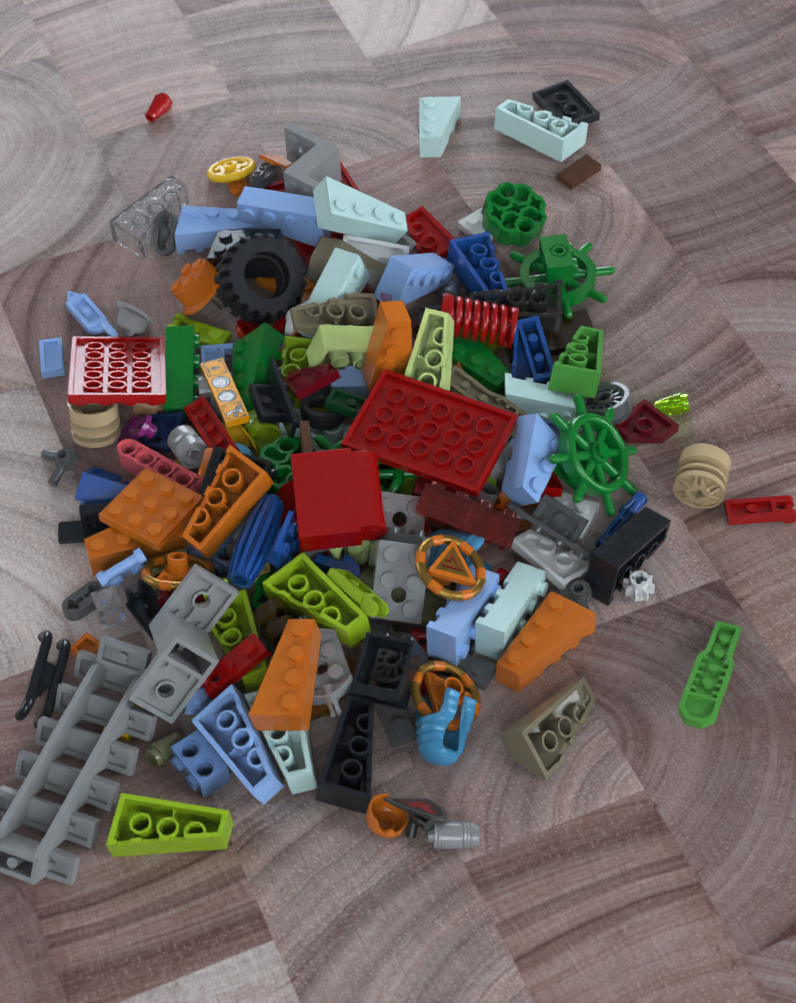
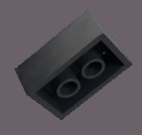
[207,228,283,278]

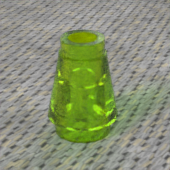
[654,392,690,415]

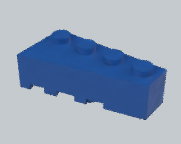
[447,231,509,307]

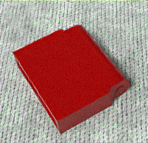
[291,448,387,552]

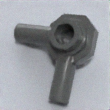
[41,448,79,487]
[557,579,592,610]

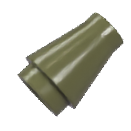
[143,732,183,769]

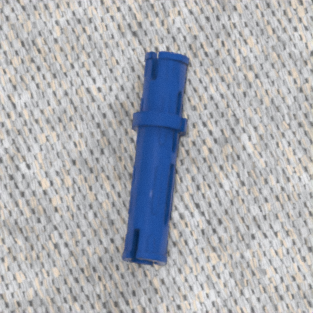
[595,491,648,548]

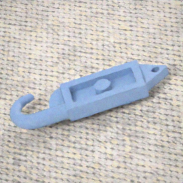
[65,291,118,337]

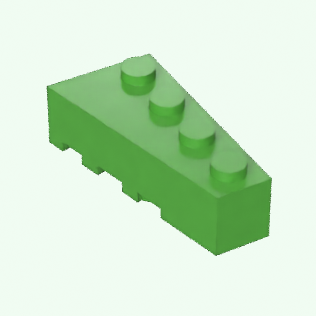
[548,326,604,398]

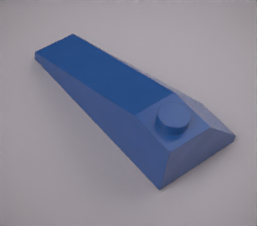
[75,466,131,505]

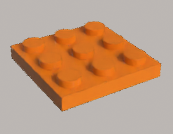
[98,467,204,551]

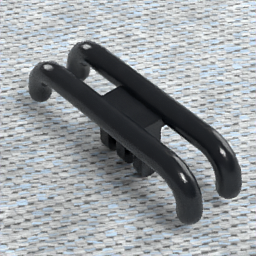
[15,630,71,729]

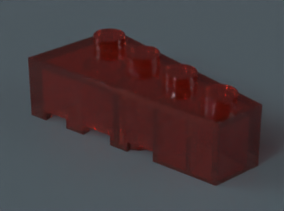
[414,481,521,552]

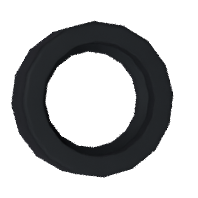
[301,387,346,430]

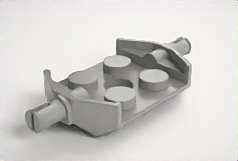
[299,615,353,717]

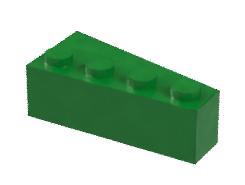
[452,320,512,396]
[232,322,285,412]
[165,325,201,419]

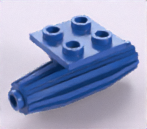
[228,494,300,589]

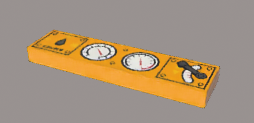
[200,358,250,428]

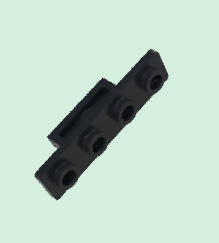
[248,358,300,438]
[58,502,110,544]

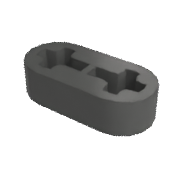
[62,581,107,621]

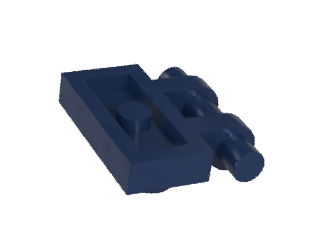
[138,412,186,452]

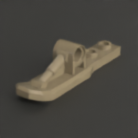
[450,365,528,441]

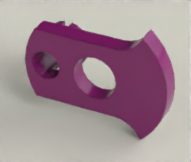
[118,414,158,443]

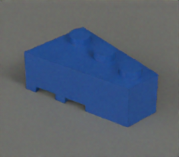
[512,315,553,385]

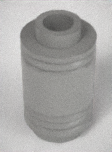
[428,821,479,850]

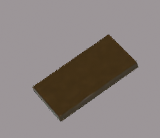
[498,309,594,364]

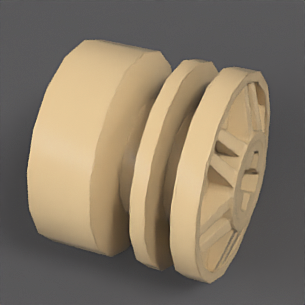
[67,403,121,448]
[673,443,731,509]

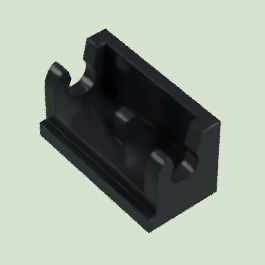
[126,579,161,640]

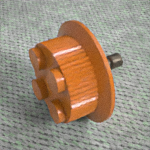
[170,258,224,316]

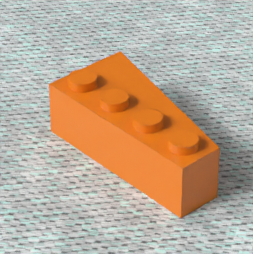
[182,444,274,560]
[496,591,596,693]
[248,619,321,731]

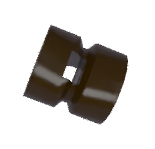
[253,597,295,647]

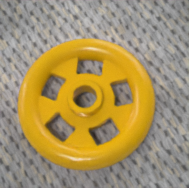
[206,156,256,183]

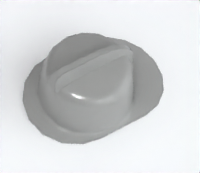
[116,301,153,337]

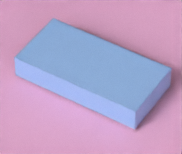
[39,337,65,378]

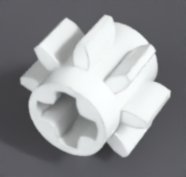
[623,570,655,602]

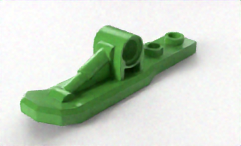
[678,621,742,729]

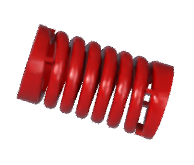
[440,293,519,349]

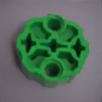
[481,182,547,247]
[259,435,325,494]

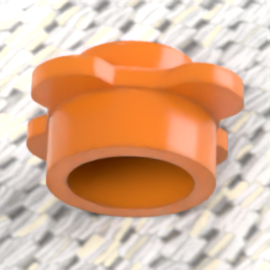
[227,177,250,197]

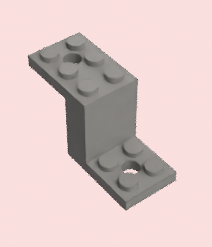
[283,123,341,197]
[367,491,431,624]
[127,564,239,724]

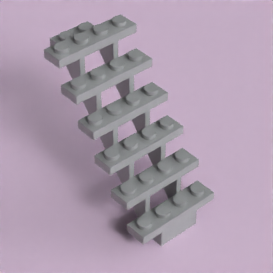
[0,636,172,886]

